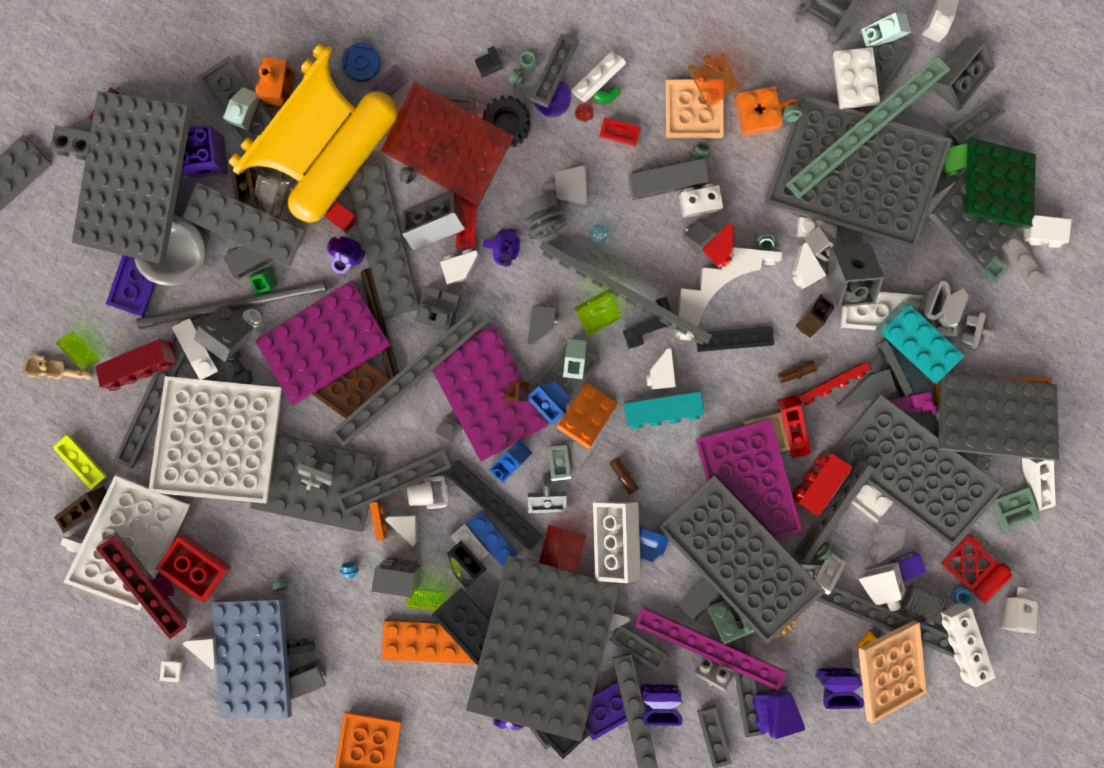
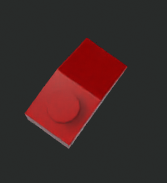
[702,222,735,269]

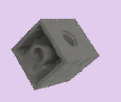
[825,243,884,307]

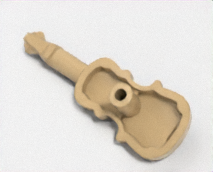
[23,354,93,380]

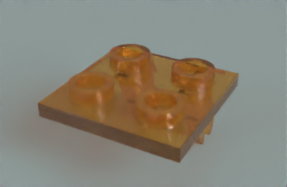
[688,54,741,108]

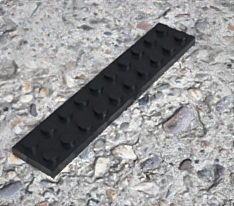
[432,587,592,759]

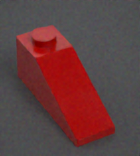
[777,395,811,459]

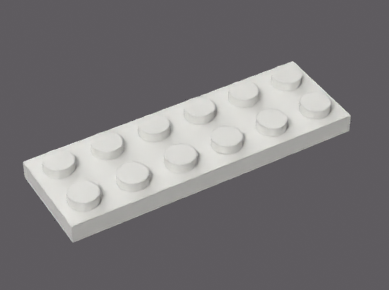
[840,292,958,337]

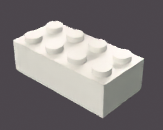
[593,501,641,583]

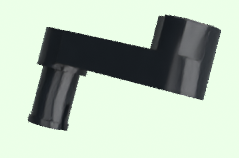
[622,296,674,349]

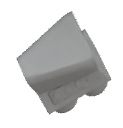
[919,281,969,329]

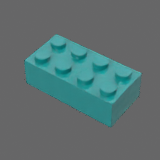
[876,301,964,384]

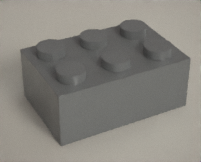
[371,557,422,598]

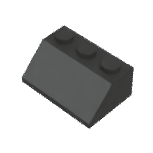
[932,37,995,111]
[402,190,465,251]

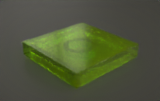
[574,289,621,336]

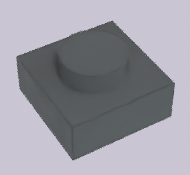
[436,416,462,442]

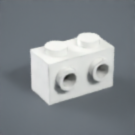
[679,184,723,218]

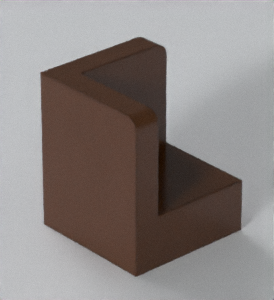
[501,381,529,401]

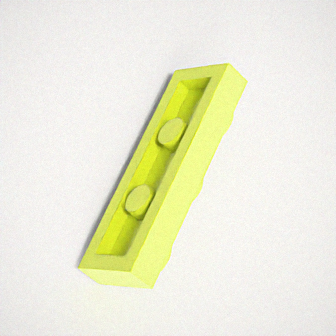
[53,435,108,490]

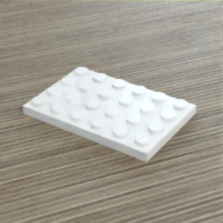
[64,474,190,610]

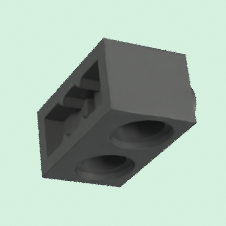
[50,125,90,161]

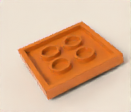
[335,711,402,768]

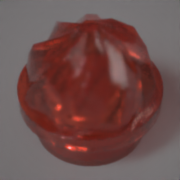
[575,103,593,122]

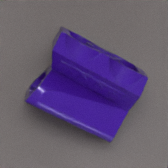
[815,668,864,709]
[640,684,683,726]
[753,687,805,739]

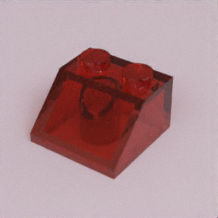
[539,524,586,574]

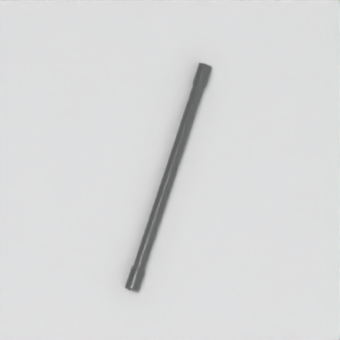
[136,280,327,329]

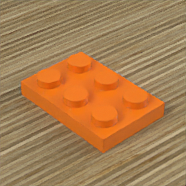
[556,382,618,449]

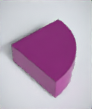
[155,575,175,596]

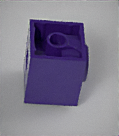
[181,125,228,178]

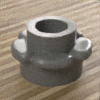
[399,166,416,184]

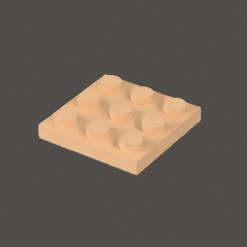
[665,79,724,139]

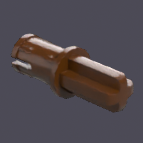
[778,360,817,383]
[610,458,639,495]

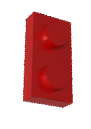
[599,117,641,147]

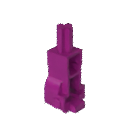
[888,391,937,414]

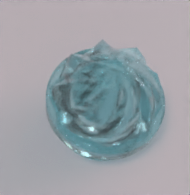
[589,225,608,244]

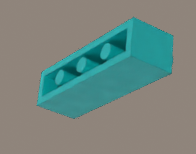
[623,392,704,430]

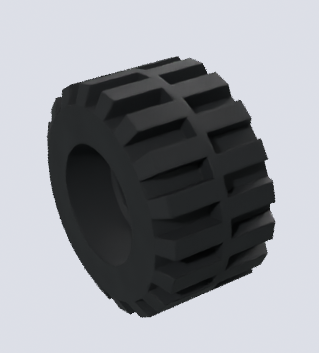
[482,95,531,149]

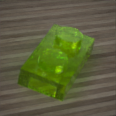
[56,332,100,371]
[406,589,447,611]

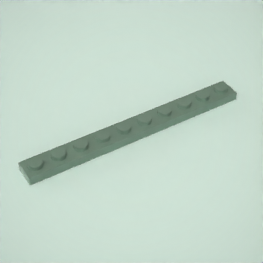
[786,56,950,199]

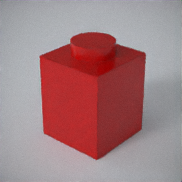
[325,202,357,234]

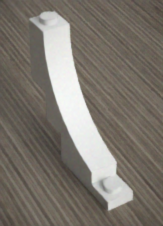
[675,248,782,341]

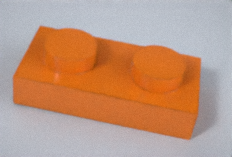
[369,500,389,541]

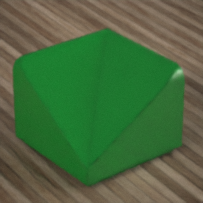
[248,267,278,294]

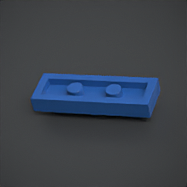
[466,511,518,567]

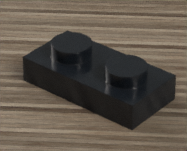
[286,639,316,656]

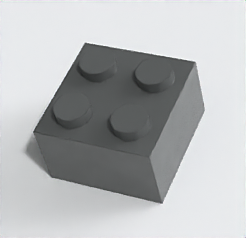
[194,304,254,362]

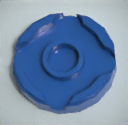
[342,43,380,82]

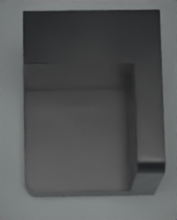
[475,46,503,78]

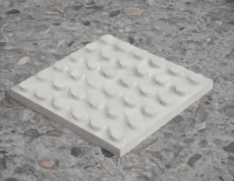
[148,376,282,504]

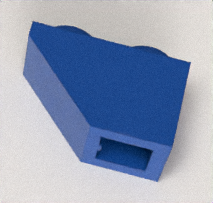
[489,440,533,483]

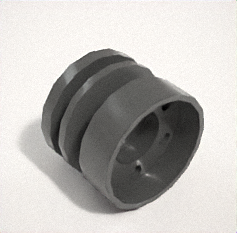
[517,193,567,239]

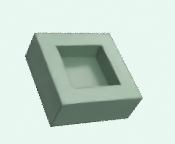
[980,256,1008,283]

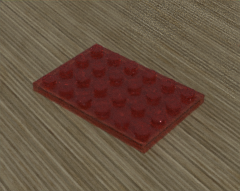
[381,81,514,206]

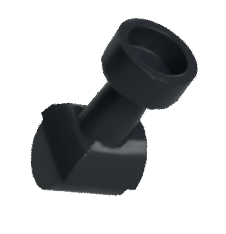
[227,350,253,384]

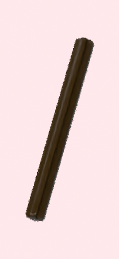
[361,269,399,380]

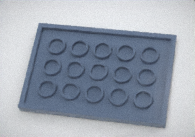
[211,599,292,718]

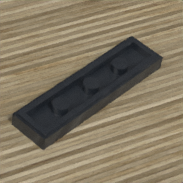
[696,326,774,352]

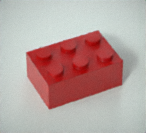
[792,452,852,516]
[155,534,232,603]

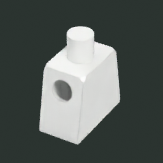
[859,562,905,611]
[1000,587,1038,633]

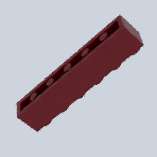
[96,531,187,639]

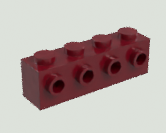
[95,339,176,391]

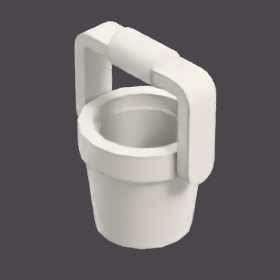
[407,476,449,509]

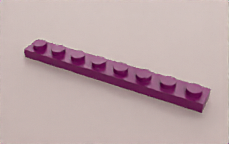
[634,606,787,690]

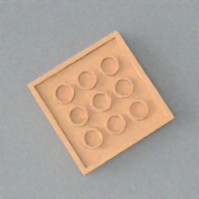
[859,620,927,723]

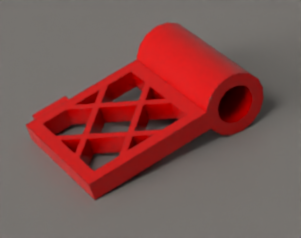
[940,536,1012,604]

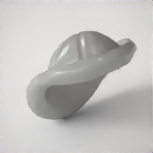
[135,215,206,286]

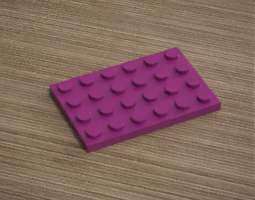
[255,280,391,406]
[433,325,548,462]
[695,419,803,538]

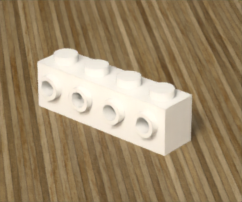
[941,603,995,688]

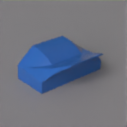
[528,382,569,425]
[639,526,669,562]

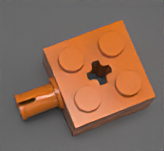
[255,57,295,108]
[734,86,798,137]

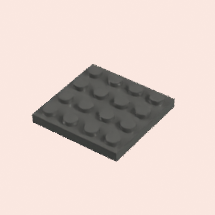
[929,170,1018,271]

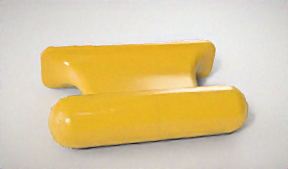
[229,43,398,223]

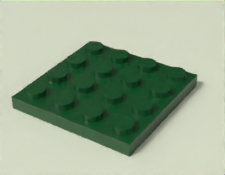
[965,138,1036,229]

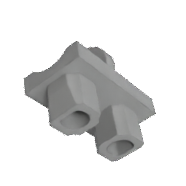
[961,313,997,350]
[297,456,334,491]
[694,657,735,692]

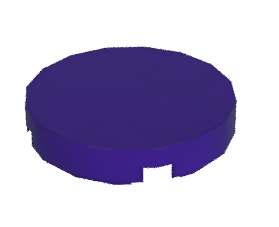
[534,81,571,117]

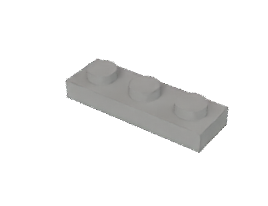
[1000,232,1046,291]

